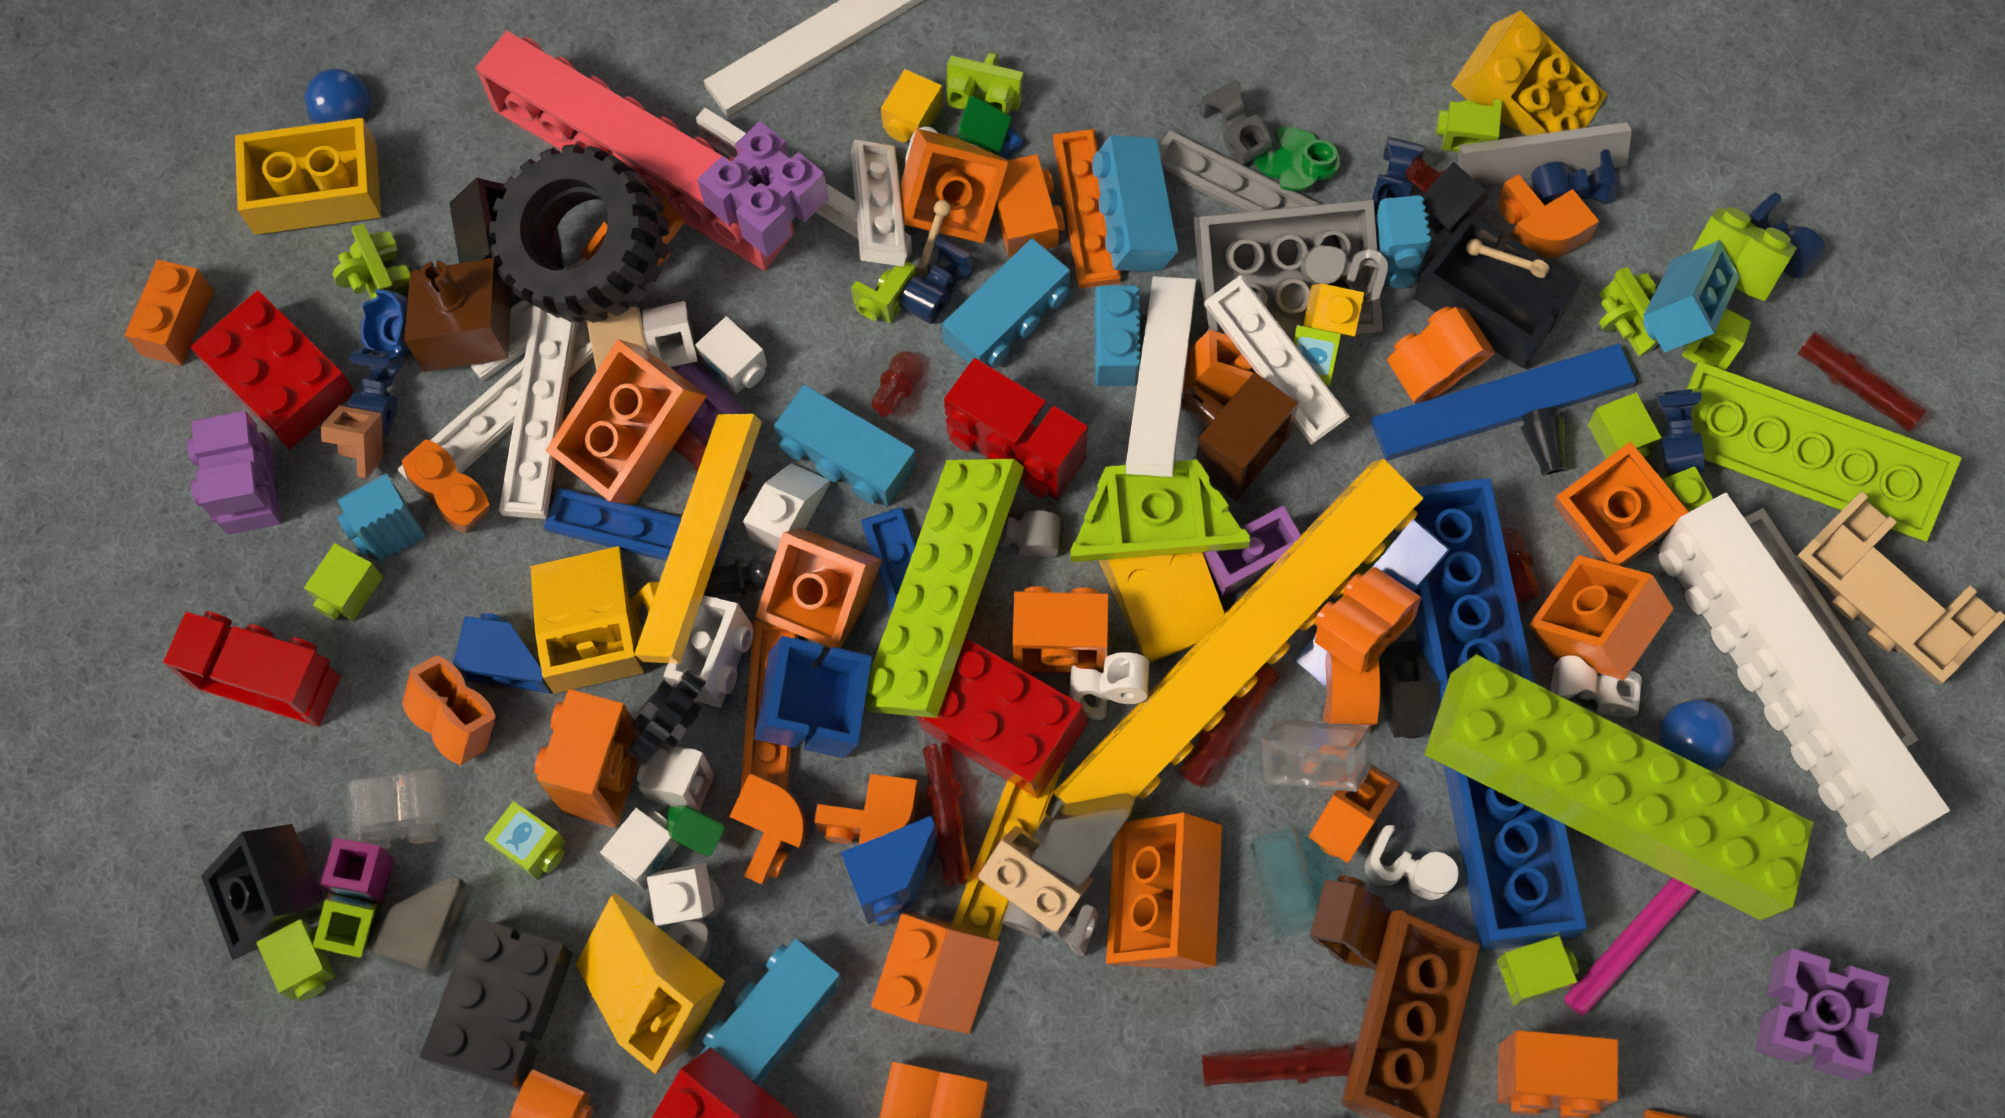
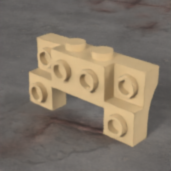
[1795,491,2005,685]

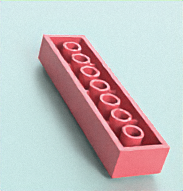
[476,31,794,271]

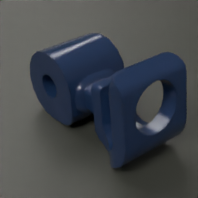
[1371,136,1426,215]
[1531,149,1618,206]
[1749,192,1826,278]
[900,235,975,325]
[348,348,404,435]
[1656,388,1705,475]

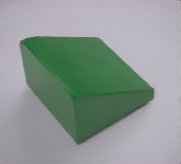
[958,96,1011,156]
[667,805,725,857]

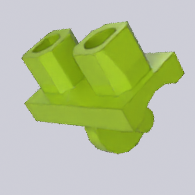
[946,52,1023,114]
[332,224,410,299]
[1599,267,1658,357]

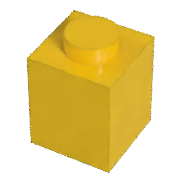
[881,69,944,142]
[1303,283,1364,337]

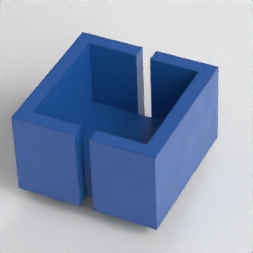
[754,636,872,758]

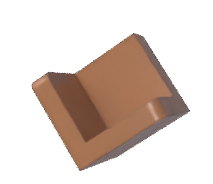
[321,405,383,479]

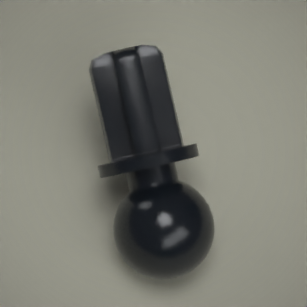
[704,553,775,597]

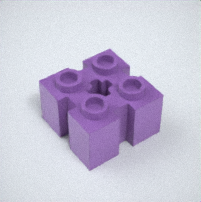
[697,121,829,258]
[187,411,281,535]
[1755,948,1890,1081]

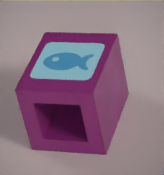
[321,837,395,904]

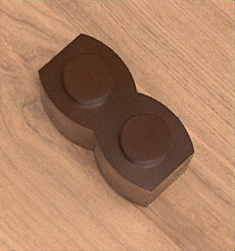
[1310,875,1392,970]

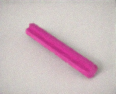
[1564,877,1697,1016]

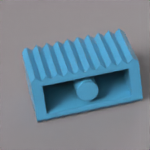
[1375,195,1432,288]
[1095,285,1141,386]
[337,473,425,562]

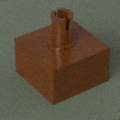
[404,258,512,372]
[1181,372,1298,501]

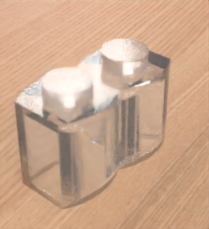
[345,769,450,849]

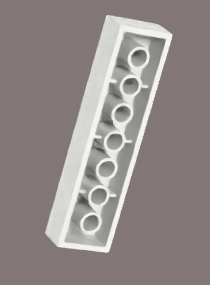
[1657,493,1950,859]

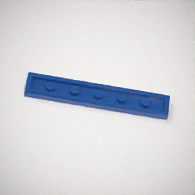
[1370,343,1636,461]

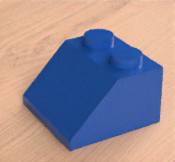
[840,816,938,926]

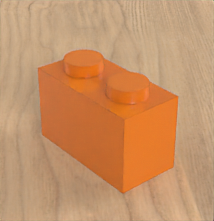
[995,154,1065,258]
[124,259,214,366]

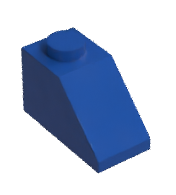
[453,613,551,694]

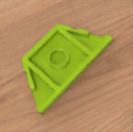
[1070,459,1250,562]

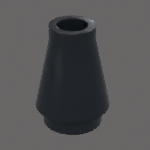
[1520,407,1568,475]

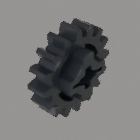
[626,668,706,765]

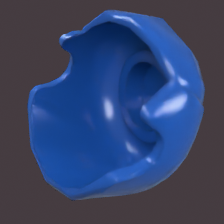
[304,68,371,124]
[360,289,410,355]
[1660,699,1734,771]

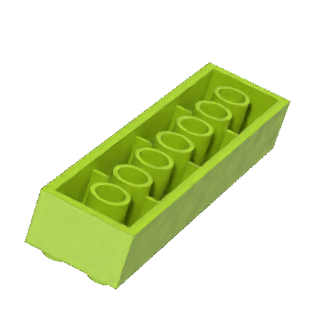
[1424,655,1814,921]

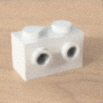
[663,595,753,708]

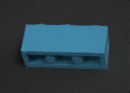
[1092,135,1178,272]
[941,238,1070,367]
[1643,240,1740,353]
[774,385,917,507]
[700,938,843,1086]

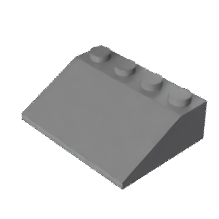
[1193,200,1383,340]

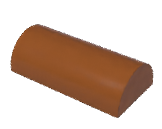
[1341,910,1481,1118]

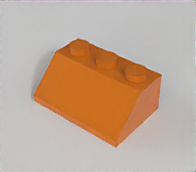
[1106,813,1222,970]

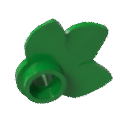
[1254,127,1341,191]

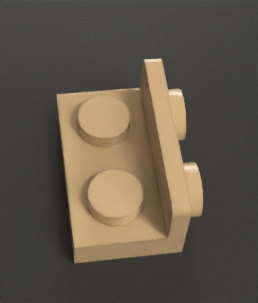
[978,825,1094,931]

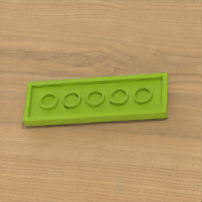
[1667,361,1962,542]
[864,459,1024,718]

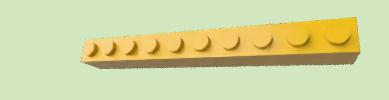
[1052,459,1423,836]

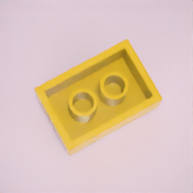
[235,118,381,235]

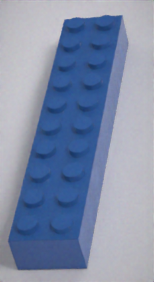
[1397,478,1587,952]

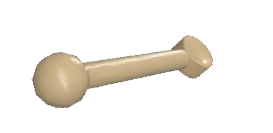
[915,200,951,276]
[1466,239,1550,278]

